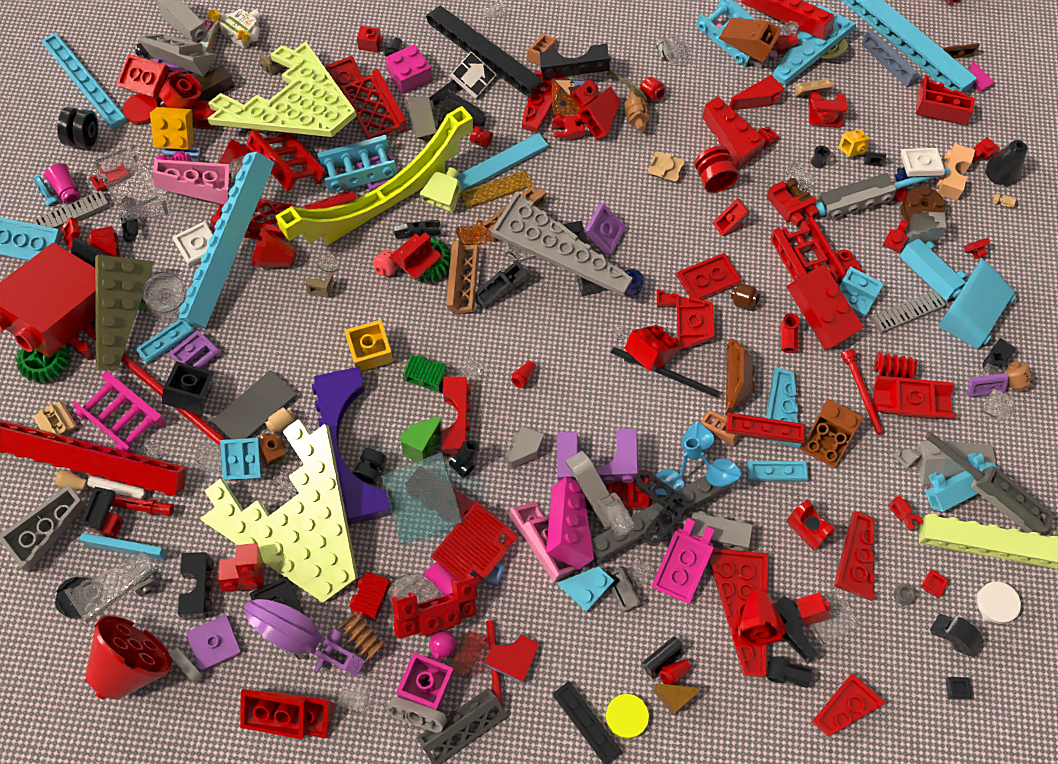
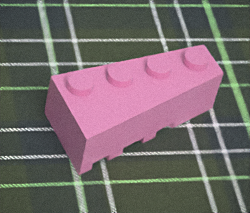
[153,159,229,205]

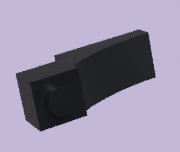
[475,260,532,309]
[775,595,818,664]

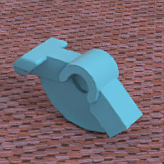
[33,175,59,206]

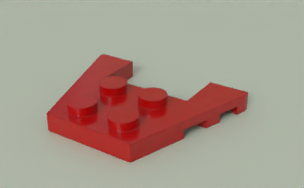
[656,290,715,351]

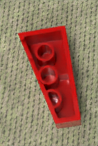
[702,96,766,170]

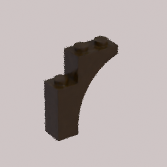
[160,65,235,101]

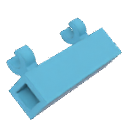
[899,238,967,301]
[925,452,998,512]

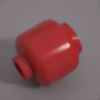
[640,77,665,102]

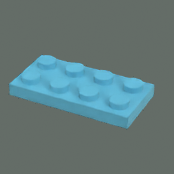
[0,217,61,261]

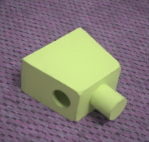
[420,167,461,213]

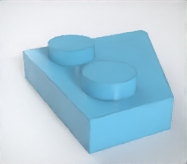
[557,566,614,612]

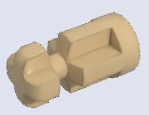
[993,194,1016,208]

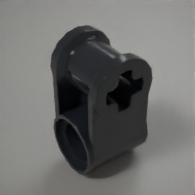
[982,338,1017,374]

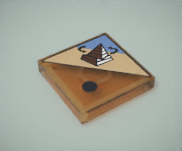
[551,79,586,115]

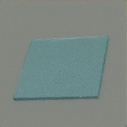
[382,452,462,544]

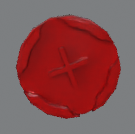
[123,94,159,125]

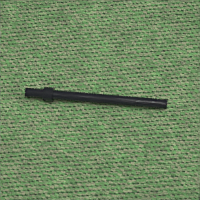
[611,347,719,398]

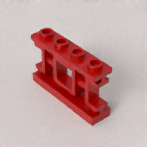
[770,217,846,284]

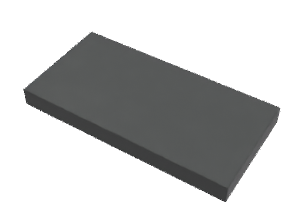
[212,370,297,439]

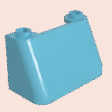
[938,259,1016,349]

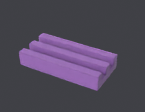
[966,373,1009,397]

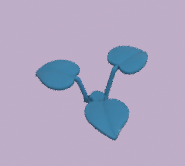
[650,421,741,497]

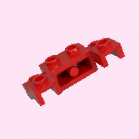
[391,574,478,639]

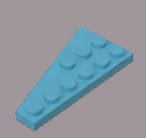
[773,5,856,85]

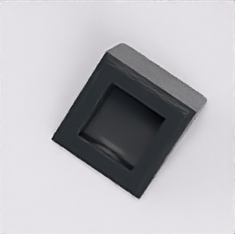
[864,152,887,166]

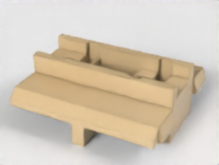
[647,151,685,182]
[33,401,77,436]

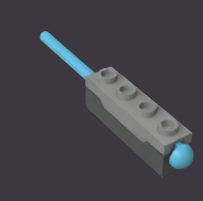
[816,167,949,220]

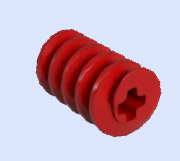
[874,352,917,379]

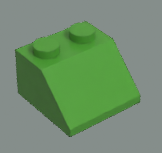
[400,417,443,466]

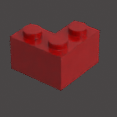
[218,543,265,592]

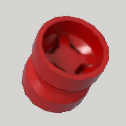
[470,126,493,148]

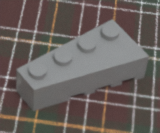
[0,485,87,573]

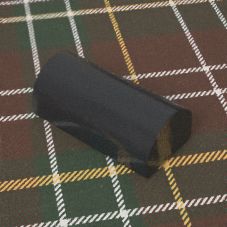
[641,636,684,679]

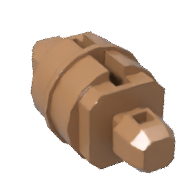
[624,91,650,132]

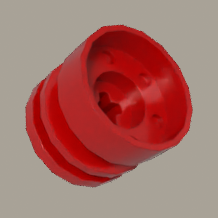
[694,146,740,193]

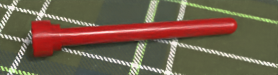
[840,349,883,435]

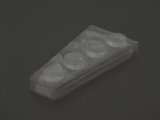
[64,551,158,623]

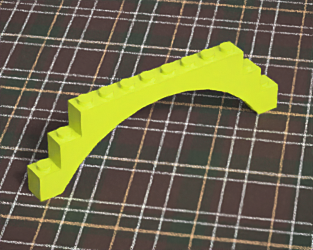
[276,106,473,246]

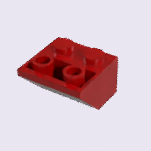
[624,324,682,371]

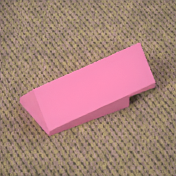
[509,502,578,583]

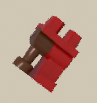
[766,178,819,227]

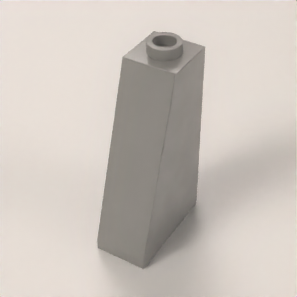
[156,0,207,42]

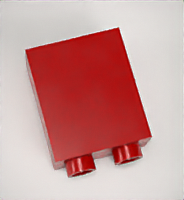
[0,243,96,357]

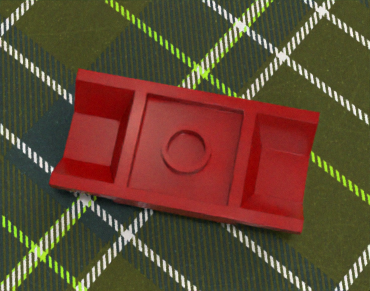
[873,375,955,419]

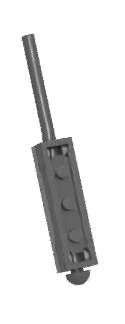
[925,432,1055,535]

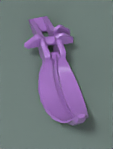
[244,599,365,677]

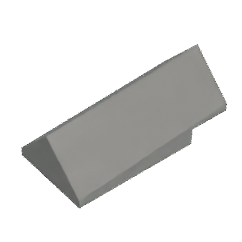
[139,34,216,77]

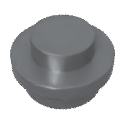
[894,585,915,606]

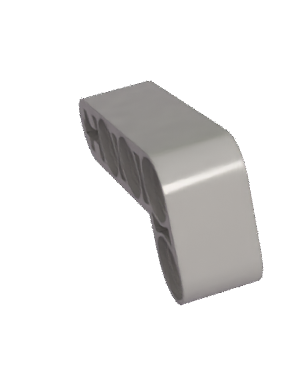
[565,451,624,531]

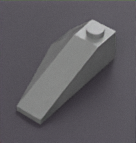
[915,440,996,486]

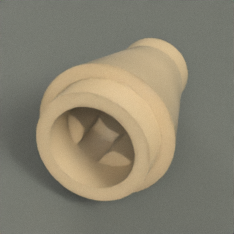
[55,469,88,491]

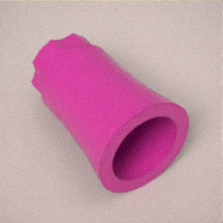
[44,163,80,205]
[423,562,458,596]

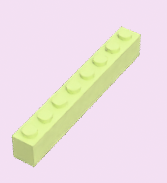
[919,514,1058,569]

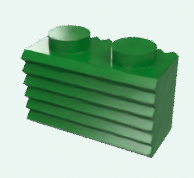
[403,355,448,393]

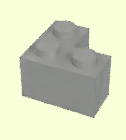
[404,95,438,138]

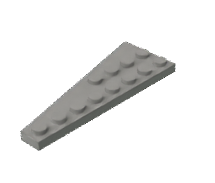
[491,191,632,296]

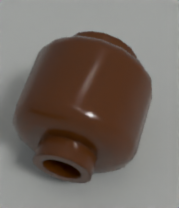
[731,284,760,309]

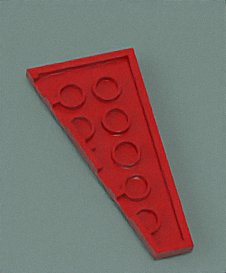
[709,548,768,678]

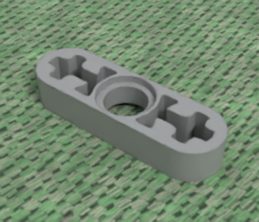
[386,697,447,733]

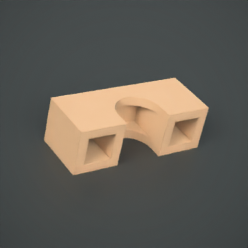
[936,144,975,200]

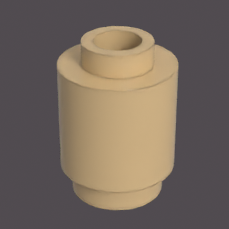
[265,407,295,434]

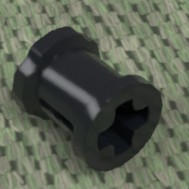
[811,145,830,169]

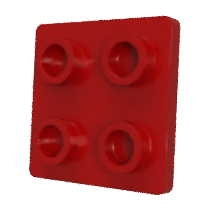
[390,232,441,280]

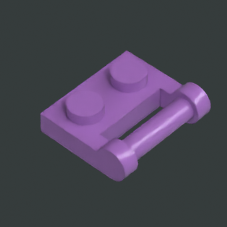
[168,330,221,368]

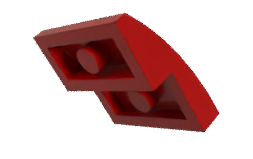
[606,469,649,510]

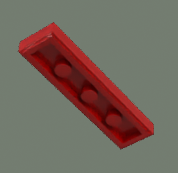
[726,413,805,444]

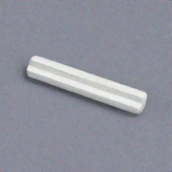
[87,476,147,500]

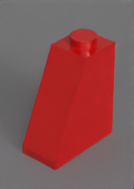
[577,86,620,140]

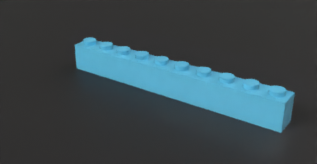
[841,0,977,94]
[178,151,275,328]

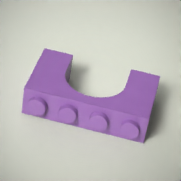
[557,428,639,484]

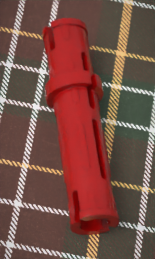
[111,495,174,517]

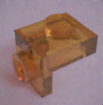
[455,220,487,245]

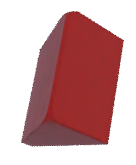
[757,127,780,149]

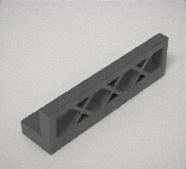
[416,688,507,764]

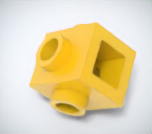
[838,130,870,157]

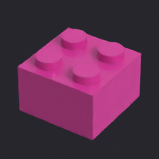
[385,44,432,94]

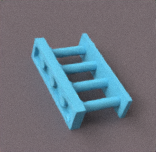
[696,0,756,67]
[317,135,398,194]

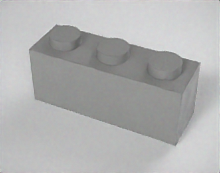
[690,511,752,551]

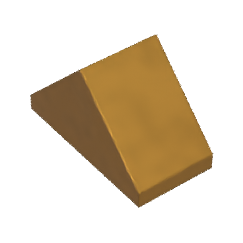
[653,683,699,715]

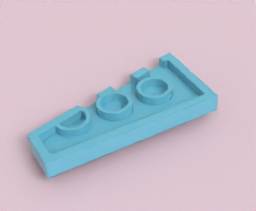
[765,367,801,448]

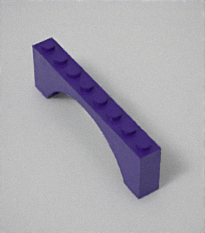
[311,367,391,525]

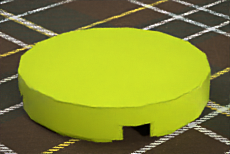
[605,694,649,739]

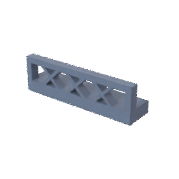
[861,29,921,87]

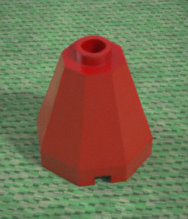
[251,227,297,268]
[738,590,786,645]

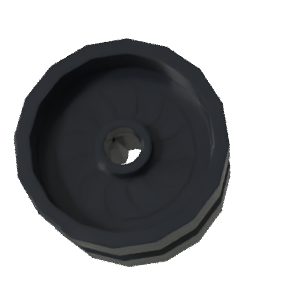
[57,107,99,149]

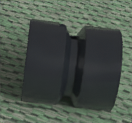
[353,448,388,485]

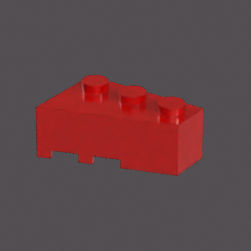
[915,75,975,125]

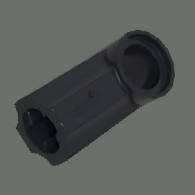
[449,439,480,478]
[767,657,812,688]

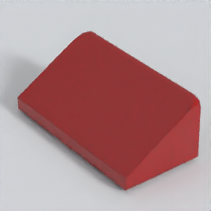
[218,139,250,178]

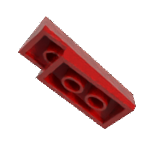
[240,689,335,740]

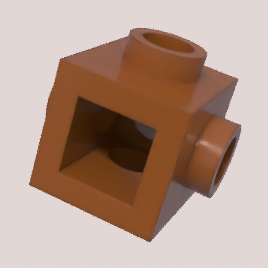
[259,433,286,467]

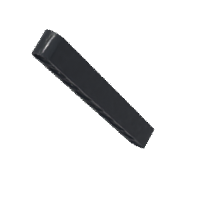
[426,5,543,97]

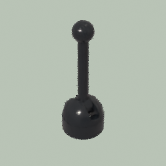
[134,43,148,59]

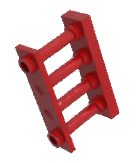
[246,130,326,191]

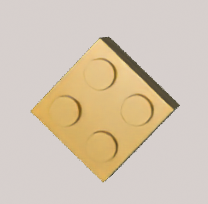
[150,107,194,150]
[344,320,393,371]

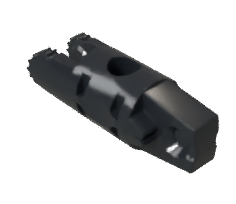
[120,197,139,242]
[394,220,441,239]

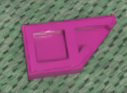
[969,61,994,93]

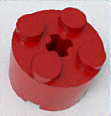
[159,70,201,109]

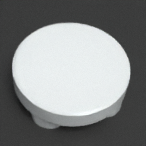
[977,582,1021,624]

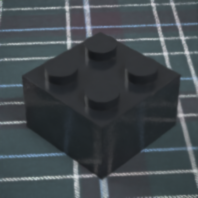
[161,361,215,415]

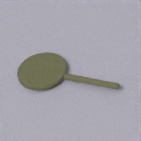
[608,70,647,101]

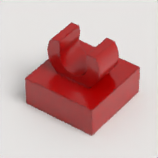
[963,237,990,259]

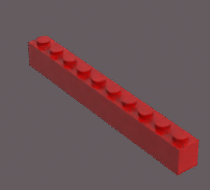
[0,420,187,496]

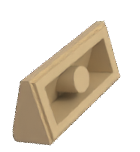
[795,79,834,96]

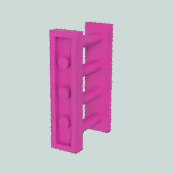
[72,371,166,454]

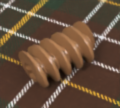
[339,614,385,661]

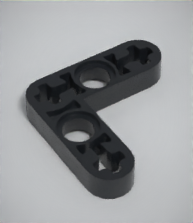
[635,471,688,546]

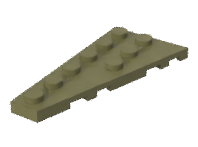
[95,255,154,371]

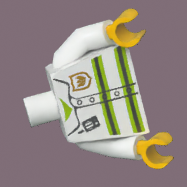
[208,9,261,49]

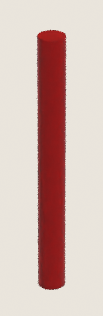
[486,620,503,707]

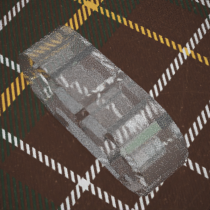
[786,163,815,192]

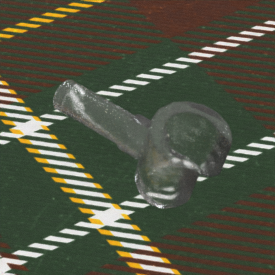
[613,325,628,344]

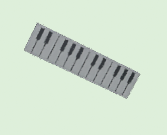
[33,191,109,229]
[871,290,946,334]

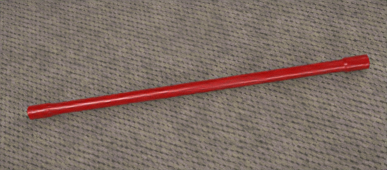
[83,324,227,447]

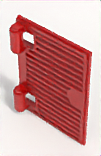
[430,501,519,588]

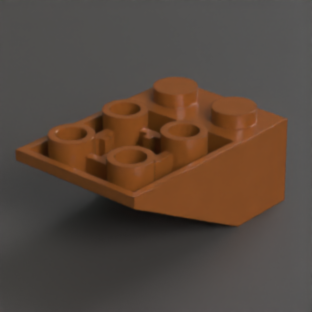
[719,17,782,63]
[800,398,863,468]

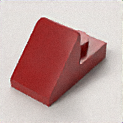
[712,198,750,236]

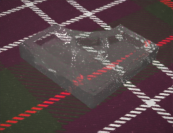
[812,589,860,645]

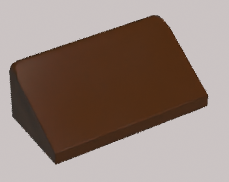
[943,43,980,59]

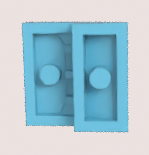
[839,267,884,318]
[220,438,262,480]

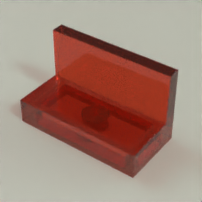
[449,630,487,679]

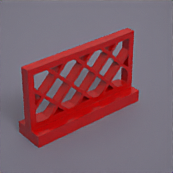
[341,69,407,139]
[210,196,294,240]

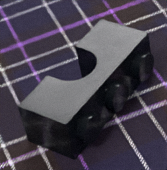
[178,552,214,620]

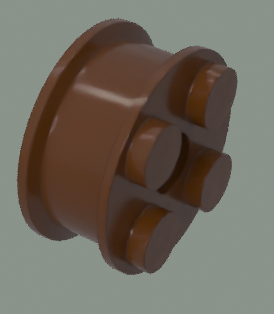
[901,186,945,224]

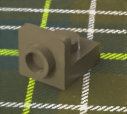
[259,54,286,76]
[305,273,336,298]

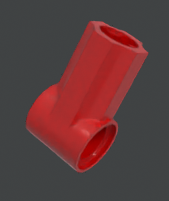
[779,313,800,353]

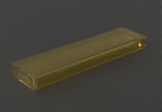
[460,170,532,210]

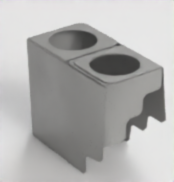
[905,211,947,245]

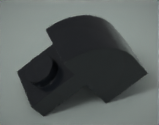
[930,614,984,658]

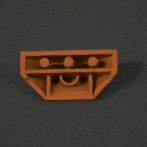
[725,339,755,415]

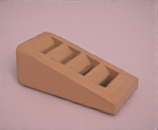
[527,34,557,66]
[700,410,742,446]

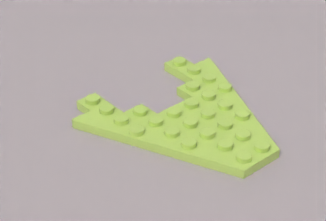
[208,42,357,137]
[201,419,358,602]

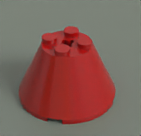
[83,615,173,700]

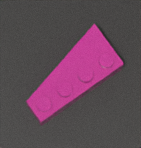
[546,476,594,569]

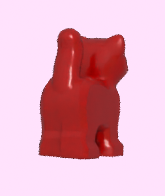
[551,114,585,140]

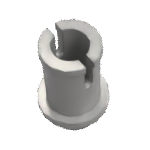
[656,38,672,61]

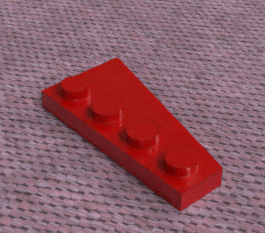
[521,70,565,132]
[834,510,875,601]

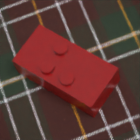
[786,263,864,350]

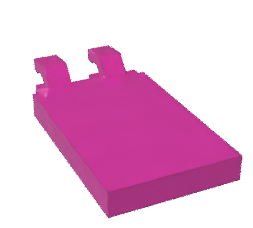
[651,517,715,604]

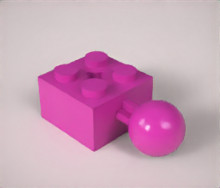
[396,630,456,711]

